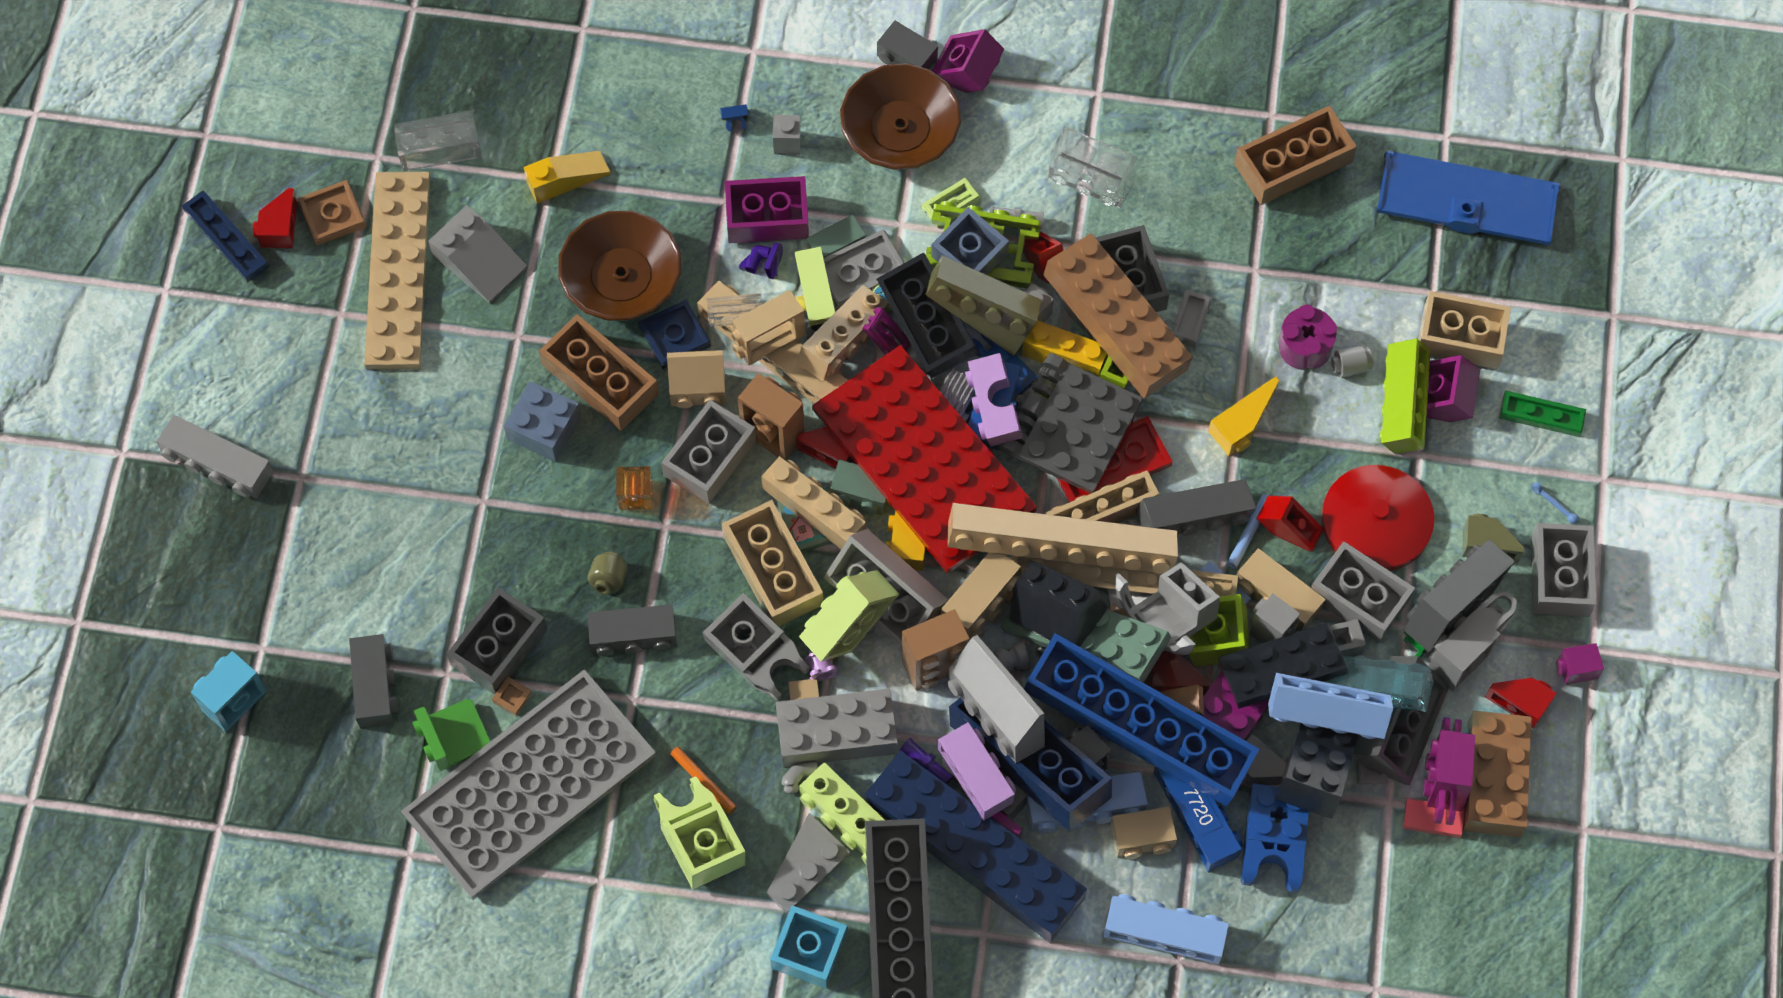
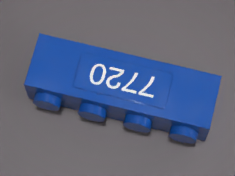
[1153,766,1243,872]

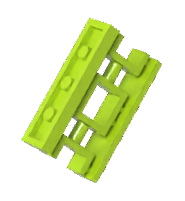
[926,201,1041,289]

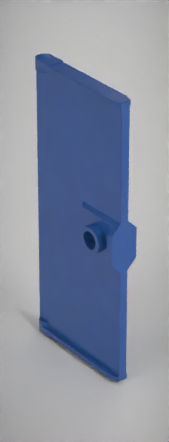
[1377,150,1560,246]

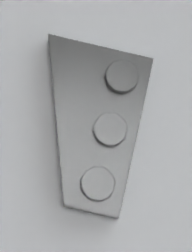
[767,813,850,915]

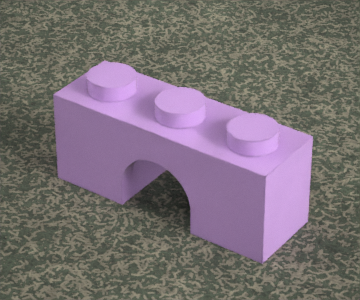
[965,353,1023,447]

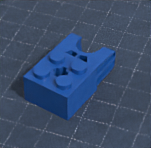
[1241,783,1309,893]

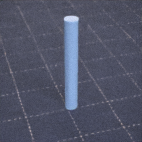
[1227,494,1269,569]

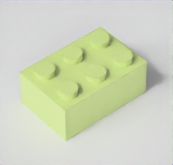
[799,570,899,661]

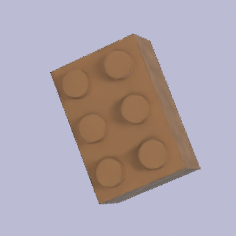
[738,373,805,461]
[902,609,970,690]

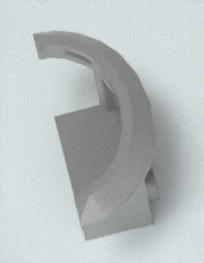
[1116,562,1220,656]

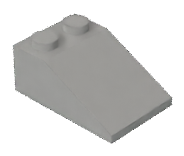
[429,205,528,304]

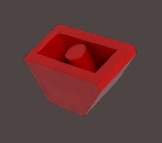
[253,188,298,248]
[1023,232,1064,283]
[796,427,853,469]
[1256,496,1324,551]
[1485,677,1557,729]

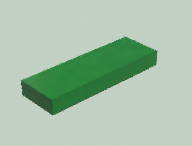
[1499,390,1586,437]

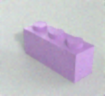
[938,722,1016,820]

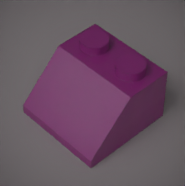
[932,29,1004,93]
[1426,355,1481,422]

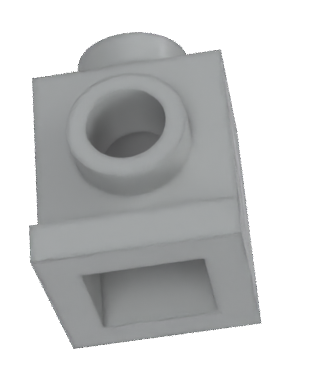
[1329,619,1366,657]

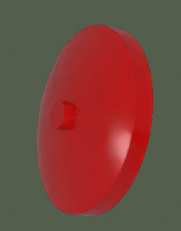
[1321,465,1434,571]

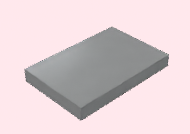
[823,229,904,309]

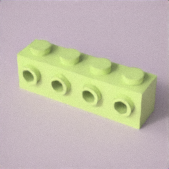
[799,762,884,864]

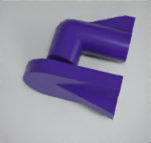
[739,242,783,279]

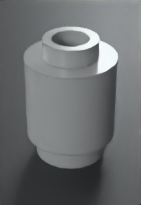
[1331,346,1374,378]

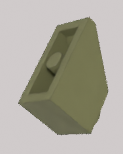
[1462,514,1524,563]

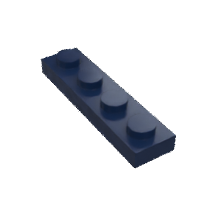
[182,190,269,283]

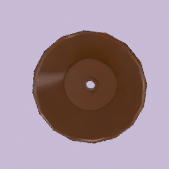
[840,63,961,170]
[558,211,681,321]

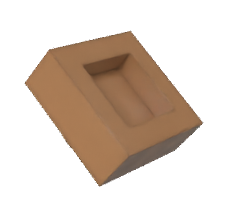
[492,677,532,717]

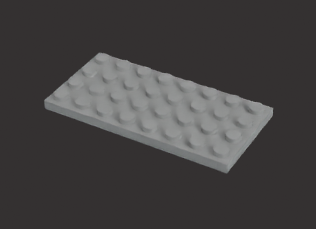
[401,669,656,900]

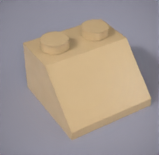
[667,350,726,408]

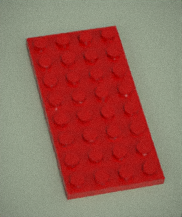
[812,345,1037,574]

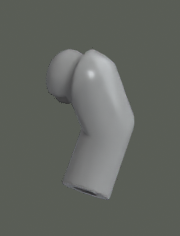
[782,761,818,794]

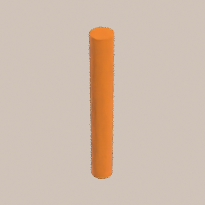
[670,746,737,815]

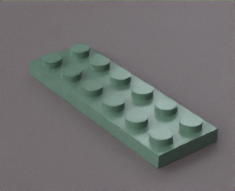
[1000,610,1171,683]

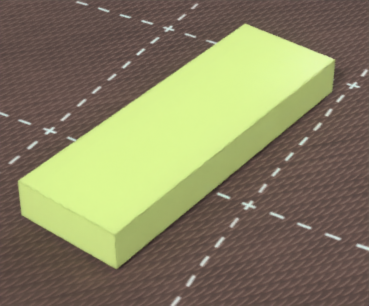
[794,247,835,326]

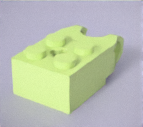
[654,776,745,890]

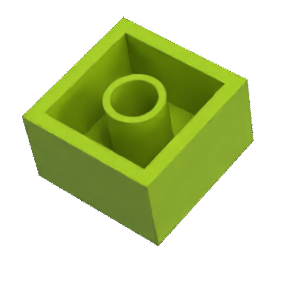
[1188,594,1250,667]

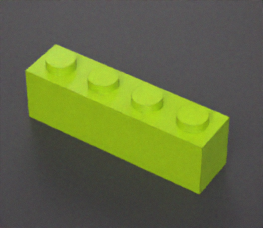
[1380,338,1430,454]

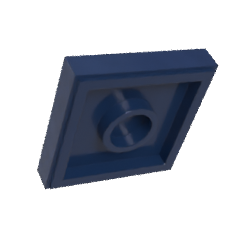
[638,299,711,370]

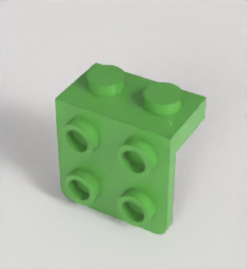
[412,699,491,771]

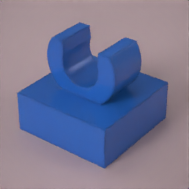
[720,104,748,131]

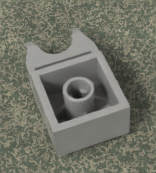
[1429,591,1517,691]
[703,593,810,702]

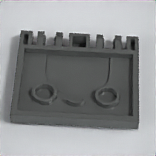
[998,353,1143,494]

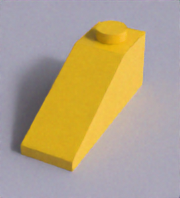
[523,151,610,204]
[1208,376,1279,456]

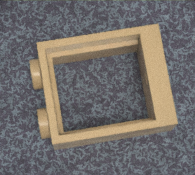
[731,290,805,366]

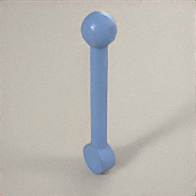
[1531,482,1579,524]

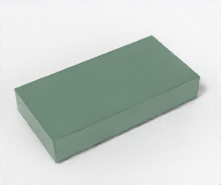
[806,214,866,258]

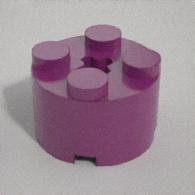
[1278,305,1337,370]

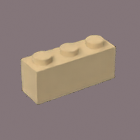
[1236,548,1326,631]

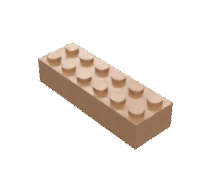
[1044,233,1193,399]

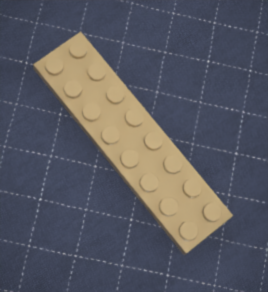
[364,172,430,369]

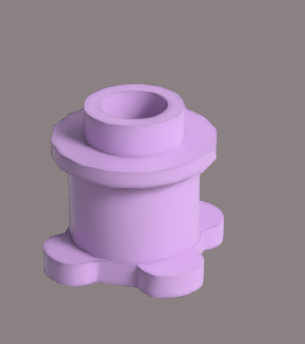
[805,650,838,682]

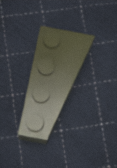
[926,255,1041,356]

